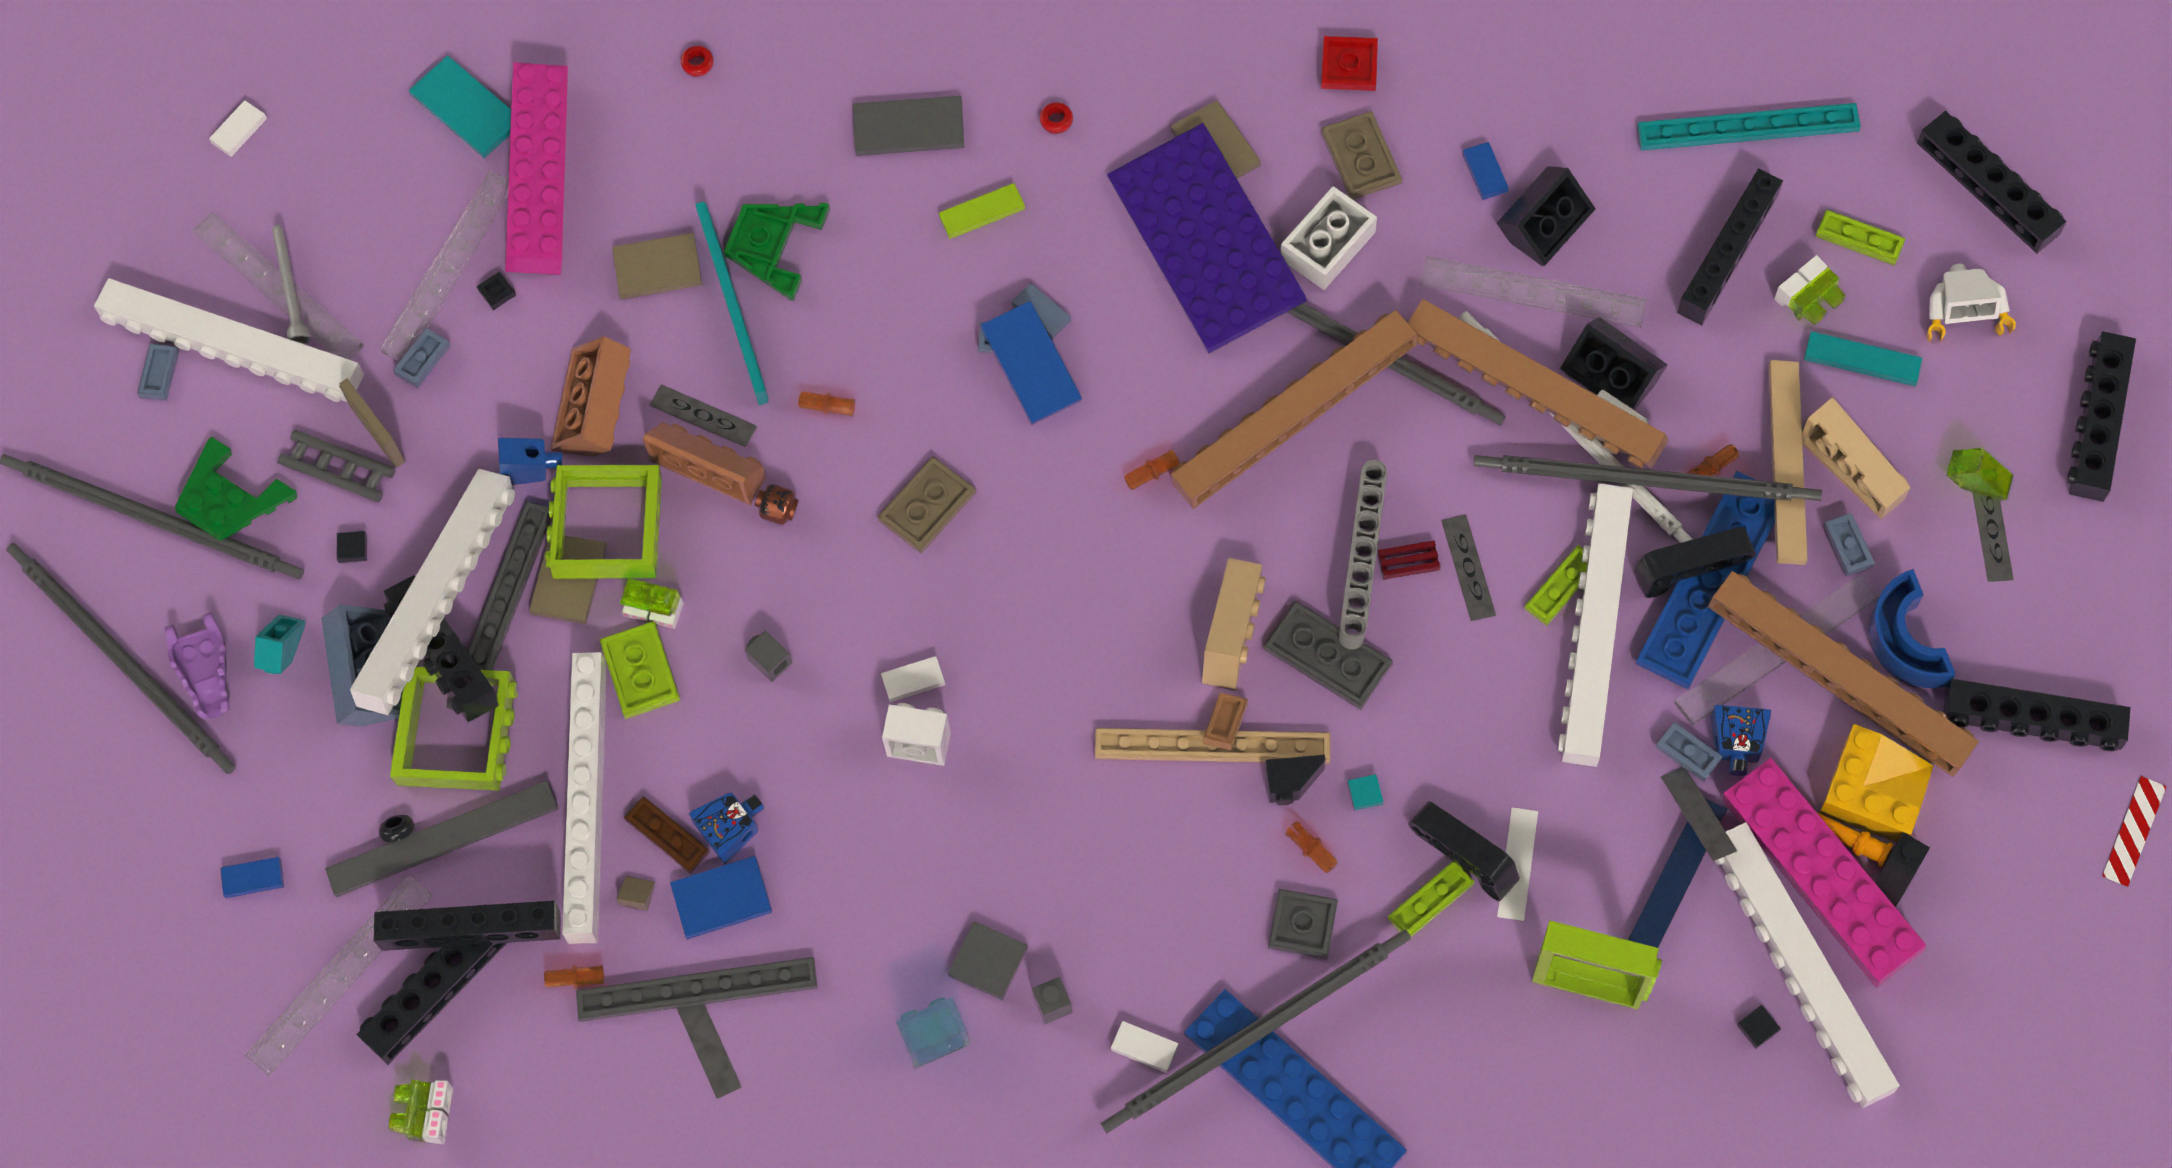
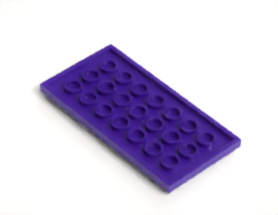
[1107,123,1307,354]

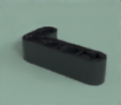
[1635,527,1756,598]
[1408,801,1520,902]

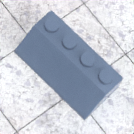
[321,604,402,726]

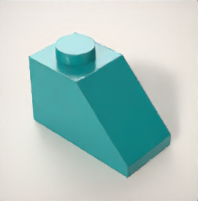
[254,614,306,674]

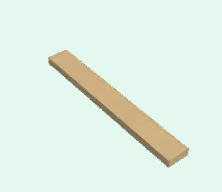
[1769,360,1808,565]
[1095,728,1330,764]

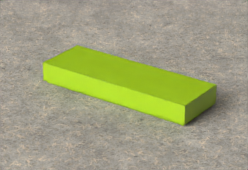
[938,183,1025,239]
[1815,209,1906,266]
[1524,544,1587,626]
[1387,861,1475,937]

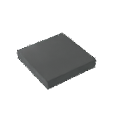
[1268,889,1338,959]
[948,921,1028,1001]

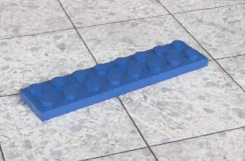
[1636,471,1775,690]
[1184,989,1407,1168]

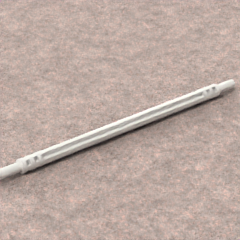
[1459,311,1693,543]

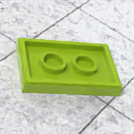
[599,621,681,719]

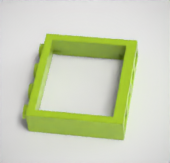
[545,465,662,579]
[390,667,518,791]
[1532,920,1662,1009]

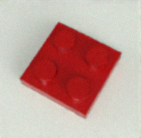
[1321,36,1378,91]

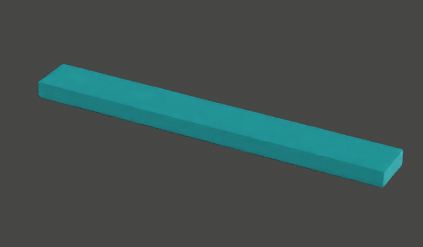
[1637,103,1861,151]
[695,201,769,405]

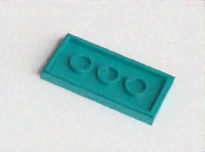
[409,56,511,158]

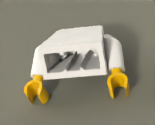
[1926,263,2016,342]

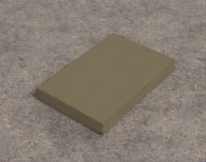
[1171,100,1261,179]
[1321,111,1402,200]
[612,232,703,300]
[339,379,405,468]
[877,456,976,554]
[529,535,607,624]

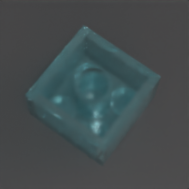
[896,997,970,1069]

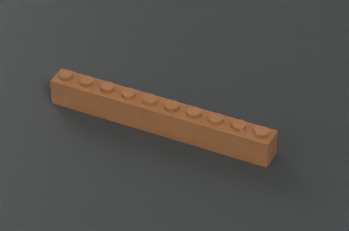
[1408,299,1669,469]
[1171,310,1417,509]
[1708,571,1979,777]

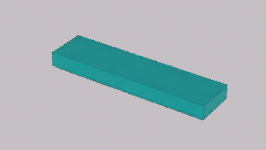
[1804,331,1923,386]

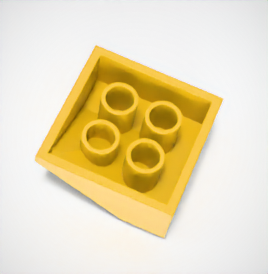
[1820,724,1934,843]

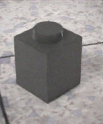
[745,630,792,682]
[1032,977,1073,1024]

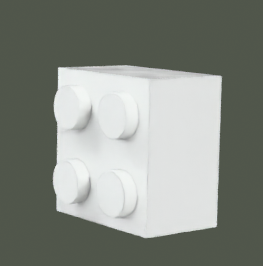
[882,703,951,766]

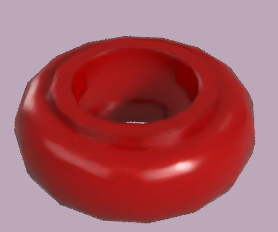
[680,46,714,77]
[1040,102,1073,134]

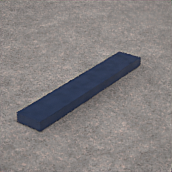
[1628,798,1727,948]

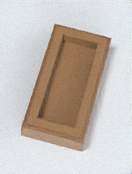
[1203,693,1248,750]

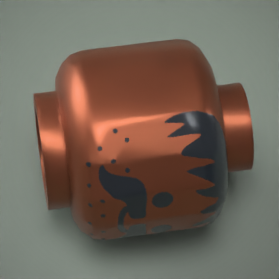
[755,484,799,525]

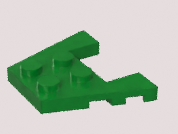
[724,203,830,301]
[175,436,297,541]

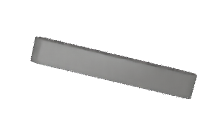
[1339,460,1387,649]

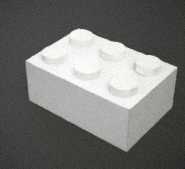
[1281,186,1377,290]

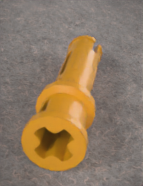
[1817,812,1894,868]

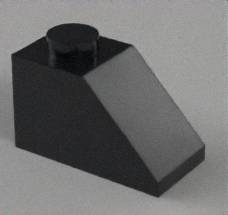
[1266,754,1326,805]
[1875,832,1930,907]

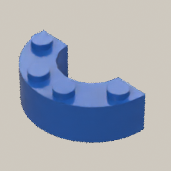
[1869,569,1955,688]

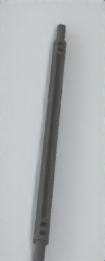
[1287,303,1506,426]
[0,454,304,580]
[1473,455,1822,501]
[6,543,236,774]
[1100,929,1411,1134]

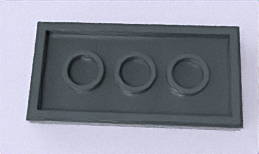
[853,96,965,156]
[1263,601,1393,710]

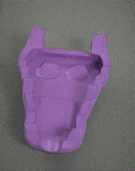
[164,612,229,719]

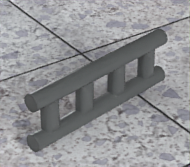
[277,430,396,502]

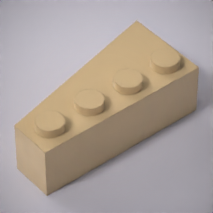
[1802,397,1911,519]
[1202,558,1266,690]

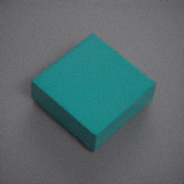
[1347,774,1384,811]

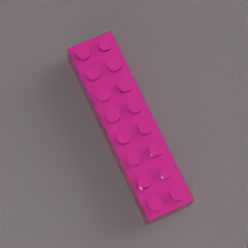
[505,62,568,275]
[1723,758,1926,988]

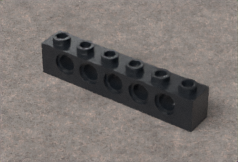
[1917,110,2067,254]
[1677,168,1783,325]
[2067,331,2136,502]
[383,575,499,722]
[1943,679,2131,752]
[374,900,561,951]
[356,904,507,1065]

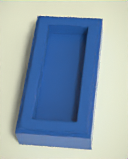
[1462,142,1509,200]
[220,857,284,898]

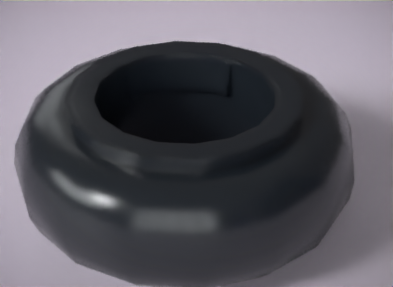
[378,815,414,842]

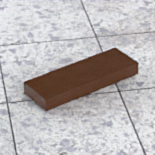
[624,796,710,874]

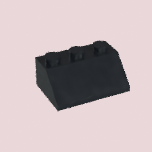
[1497,166,1596,266]
[1560,317,1668,410]

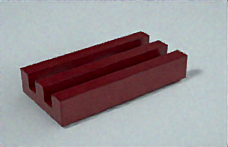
[1378,540,1441,580]

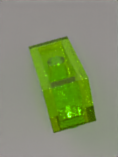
[1946,447,2014,501]

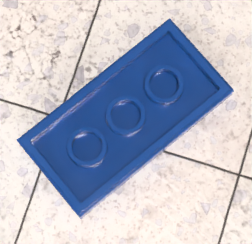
[980,301,1082,425]

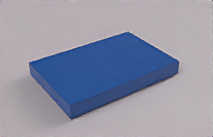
[670,856,772,940]

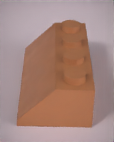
[550,336,631,456]
[643,422,766,505]

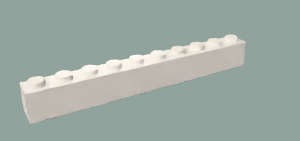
[94,278,364,402]
[350,469,515,715]
[1558,483,1633,767]
[562,652,607,944]
[1715,822,1900,1109]

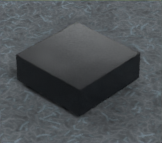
[476,272,516,310]
[337,531,367,563]
[1737,1005,1781,1049]

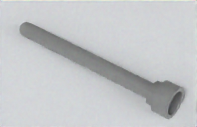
[272,225,311,344]

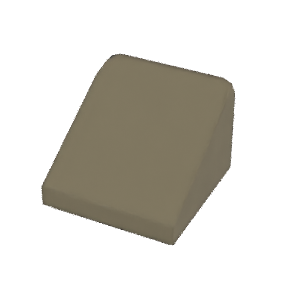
[616,876,655,911]

